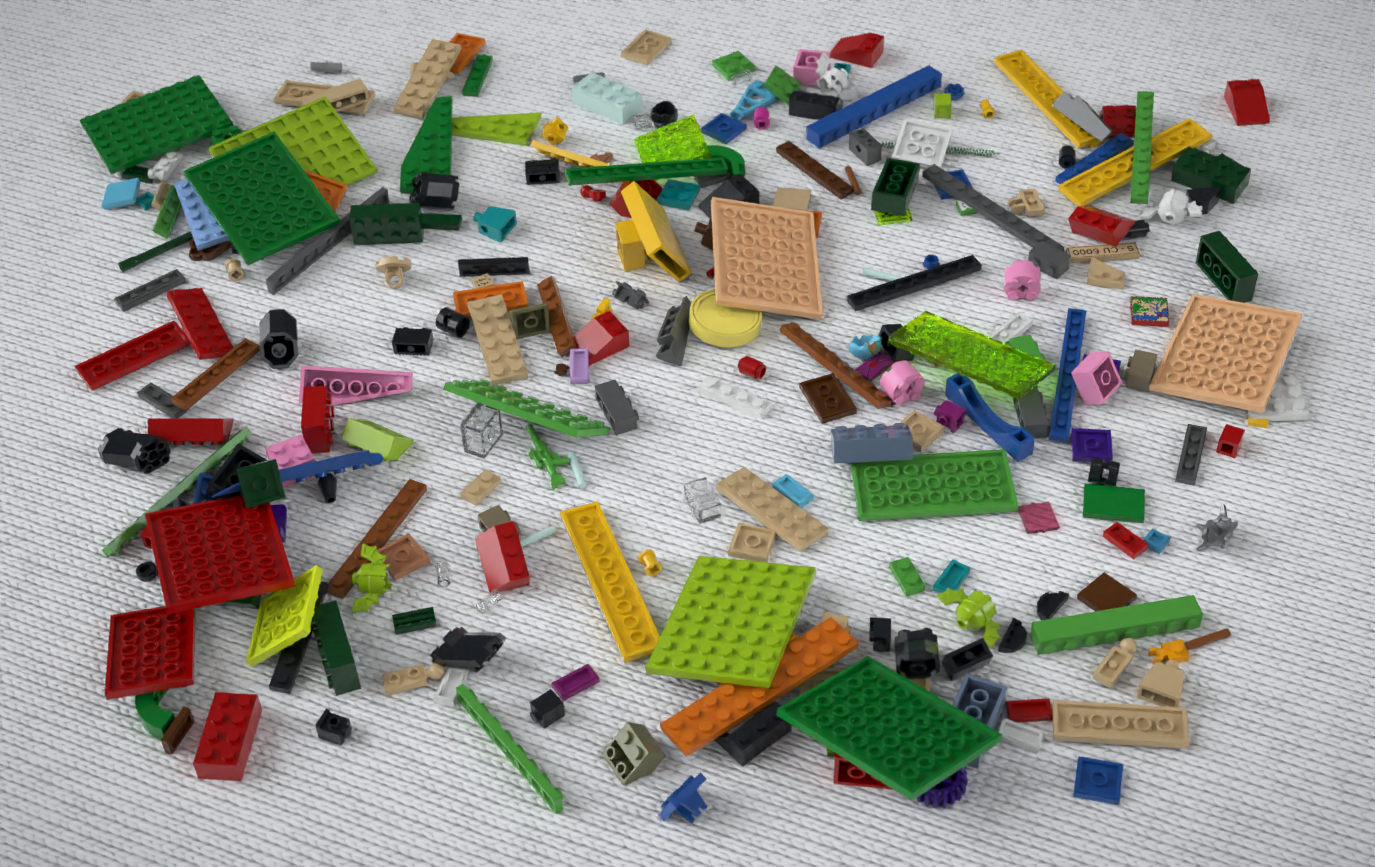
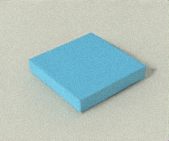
[102,178,141,210]

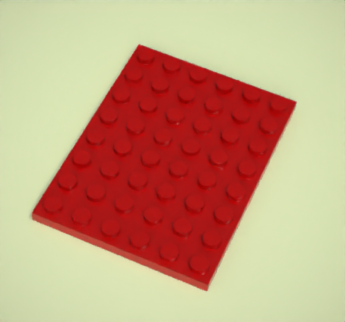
[145,495,295,614]

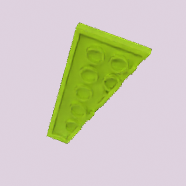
[452,112,542,146]

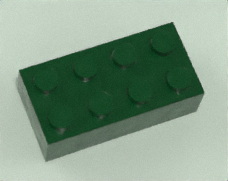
[1171,146,1251,204]
[871,158,920,216]
[349,203,424,245]
[1195,231,1258,303]
[311,600,361,696]

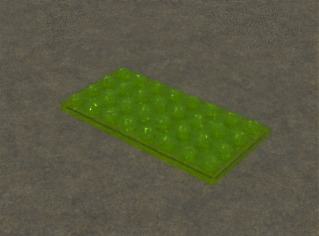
[888,311,1056,399]

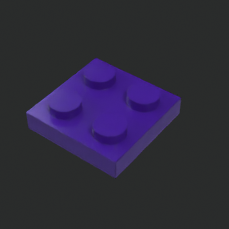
[1071,428,1113,463]

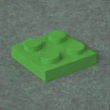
[712,51,755,81]
[763,66,802,105]

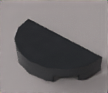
[1037,591,1069,620]
[998,617,1027,653]

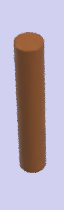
[845,166,861,195]
[1184,628,1231,650]

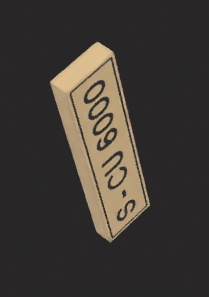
[1066,242,1140,263]

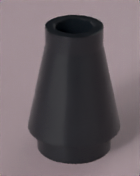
[317,473,337,503]

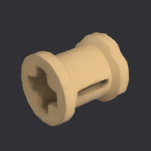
[225,258,244,281]

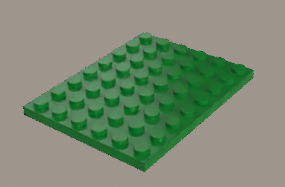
[79,75,233,175]
[183,131,340,266]
[777,656,1002,801]

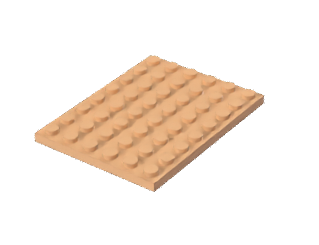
[711,197,823,320]
[1149,294,1302,413]

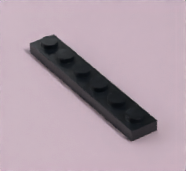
[269,581,329,694]

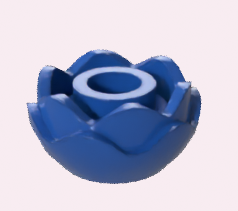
[945,84,964,101]

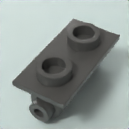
[612,281,650,309]

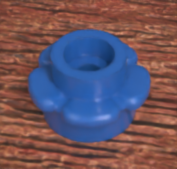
[922,254,940,269]

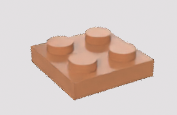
[377,533,430,581]

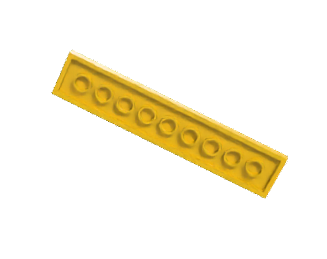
[994,49,1107,149]
[1058,118,1212,206]
[560,501,660,663]

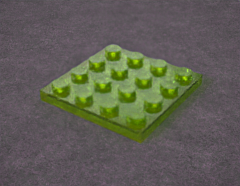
[634,114,712,181]

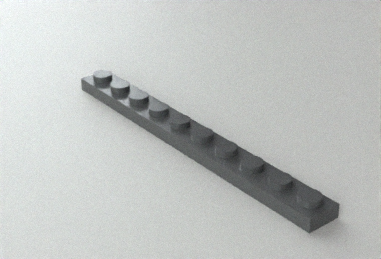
[922,164,1064,252]
[265,187,390,295]

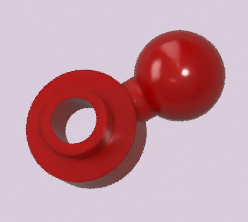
[580,185,606,201]

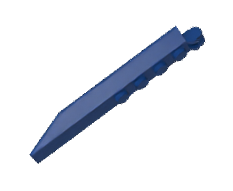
[212,450,384,498]

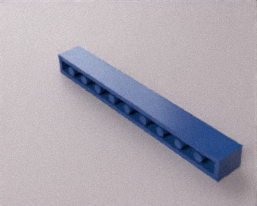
[806,65,942,148]

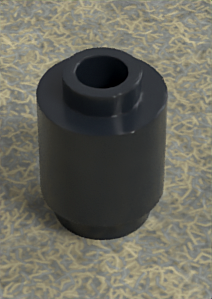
[1059,145,1076,169]
[1124,219,1150,239]

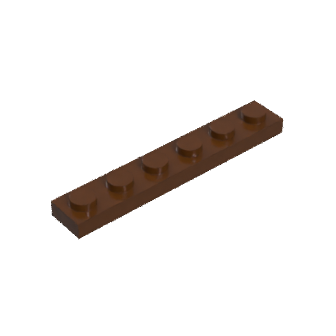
[776,141,854,200]

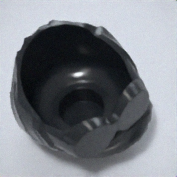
[650,101,678,132]

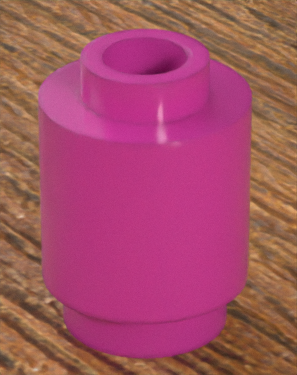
[753,107,770,130]

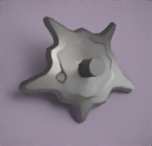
[1196,505,1238,551]

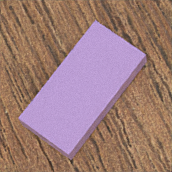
[570,348,589,384]

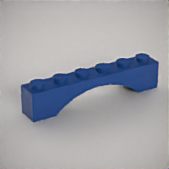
[945,371,1035,462]

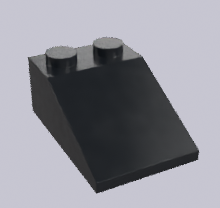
[698,174,760,218]

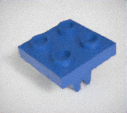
[658,772,707,823]

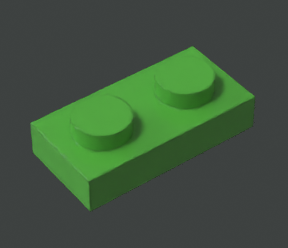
[889,557,925,597]

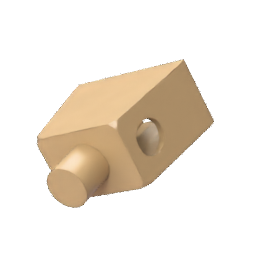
[1137,660,1185,707]

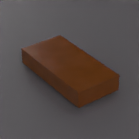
[161,706,194,755]

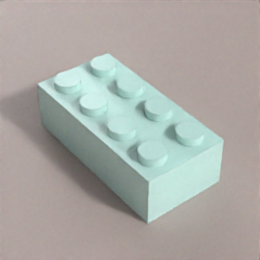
[572,72,643,125]

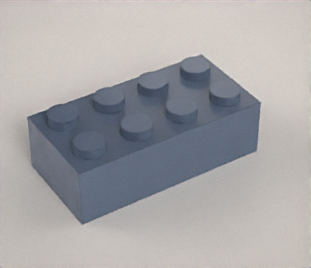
[831,423,913,463]
[952,673,1008,769]

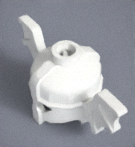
[815,53,862,102]
[1139,189,1203,225]

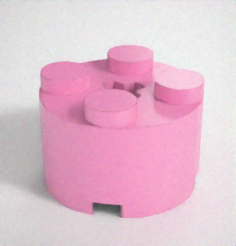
[1004,260,1041,301]
[880,361,925,405]

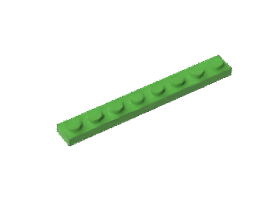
[456,684,563,814]

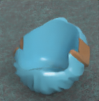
[849,335,882,360]

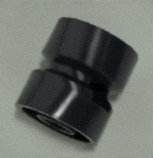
[435,307,470,338]
[1088,457,1120,487]

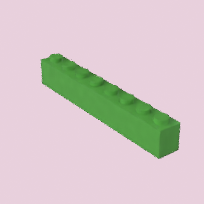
[1030,595,1203,655]

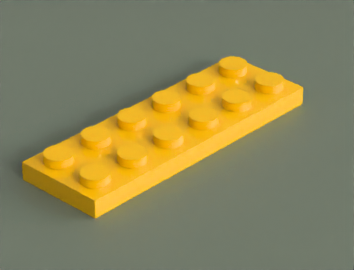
[531,140,611,167]

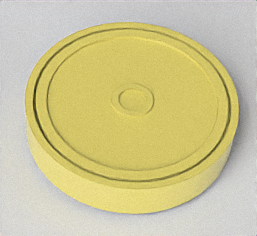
[689,289,762,348]

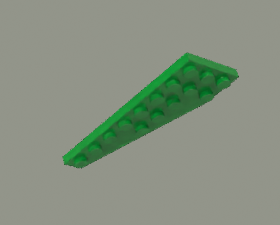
[400,96,453,194]

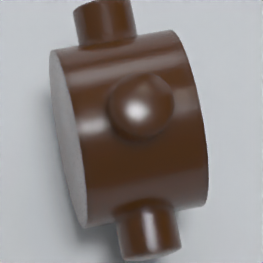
[554,363,569,376]

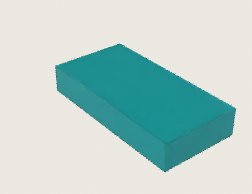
[932,559,971,593]

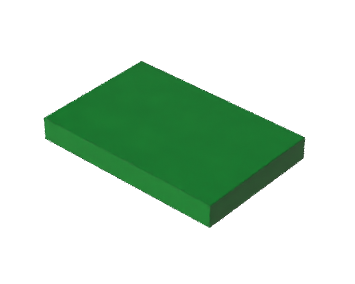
[1083,483,1145,523]

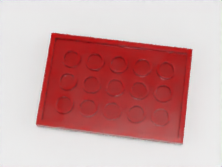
[105,606,196,700]

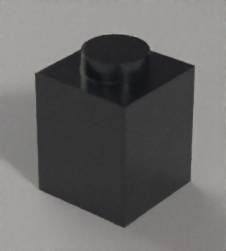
[530,689,565,729]

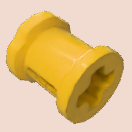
[638,549,662,576]

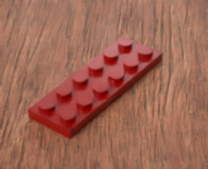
[167,288,234,360]
[75,321,191,391]

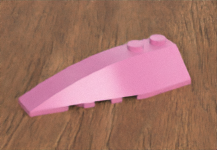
[299,365,413,405]

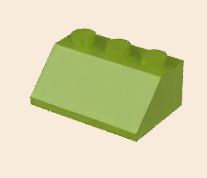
[341,418,414,462]

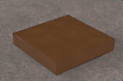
[1077,572,1137,611]

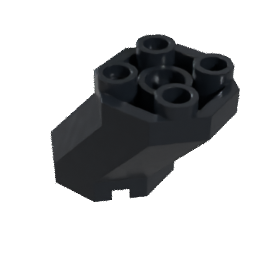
[409,172,459,211]
[259,309,299,369]
[98,428,171,474]
[430,627,506,673]
[894,628,940,679]

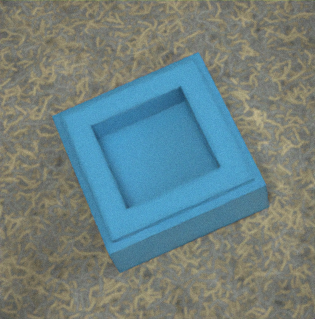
[1143,528,1170,554]

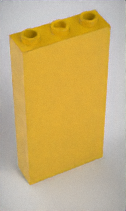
[621,181,692,283]

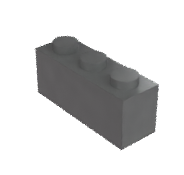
[595,379,639,435]
[1013,384,1050,439]

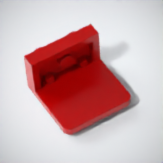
[1100,105,1136,138]

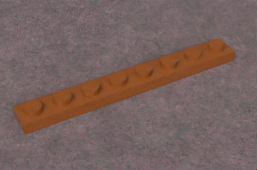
[780,323,893,409]
[327,479,427,599]

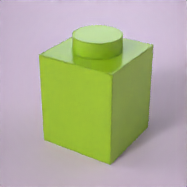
[933,93,952,118]

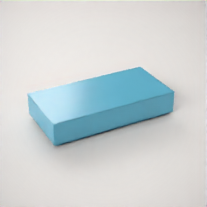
[772,474,814,508]

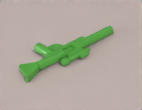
[526,424,569,490]

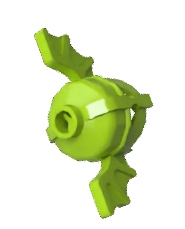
[352,543,392,614]
[936,588,1000,649]

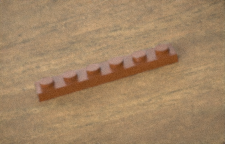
[537,275,577,357]
[171,338,260,411]

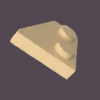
[1087,257,1125,290]

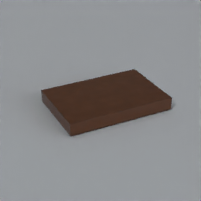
[799,373,857,424]

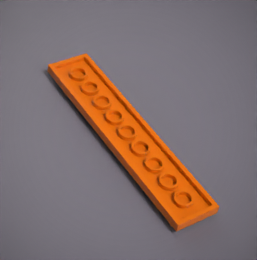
[660,617,858,757]

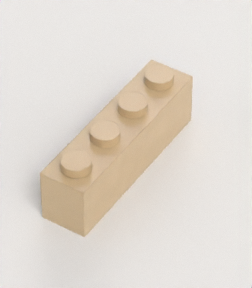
[300,79,370,112]

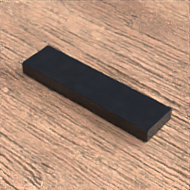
[458,257,530,277]

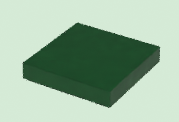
[236,459,286,508]

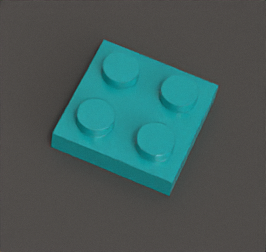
[657,179,700,211]

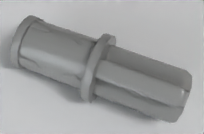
[310,61,342,74]

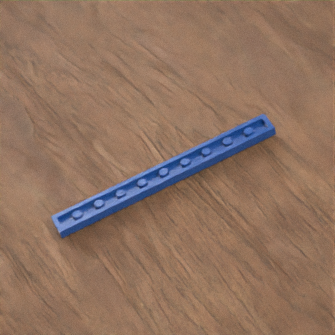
[1049,308,1087,443]

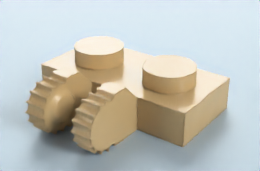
[1008,188,1045,217]

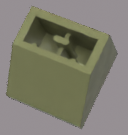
[601,722,666,785]

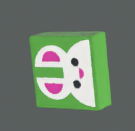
[956,200,977,216]

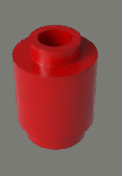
[738,356,767,379]

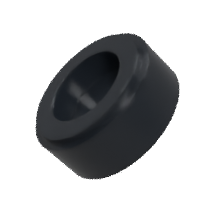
[136,562,158,582]

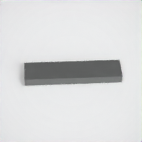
[114,269,186,312]
[1175,424,1207,486]

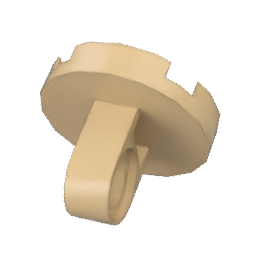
[376,256,411,289]

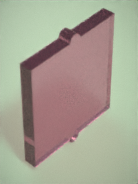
[1018,501,1060,534]

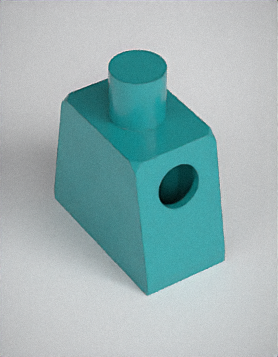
[473,206,517,243]

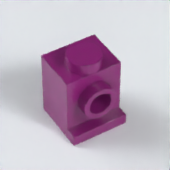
[934,400,965,434]

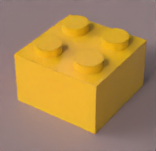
[615,220,647,271]

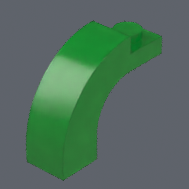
[702,145,745,177]
[135,689,175,740]

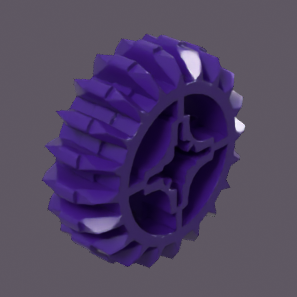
[917,768,968,809]

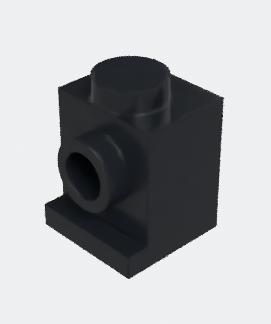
[869,617,891,652]
[315,709,352,746]

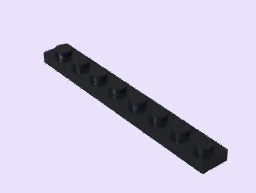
[847,255,982,312]

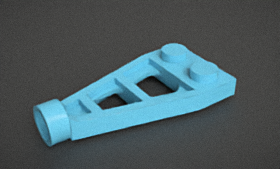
[730,80,779,121]

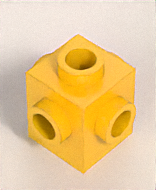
[541,116,569,146]

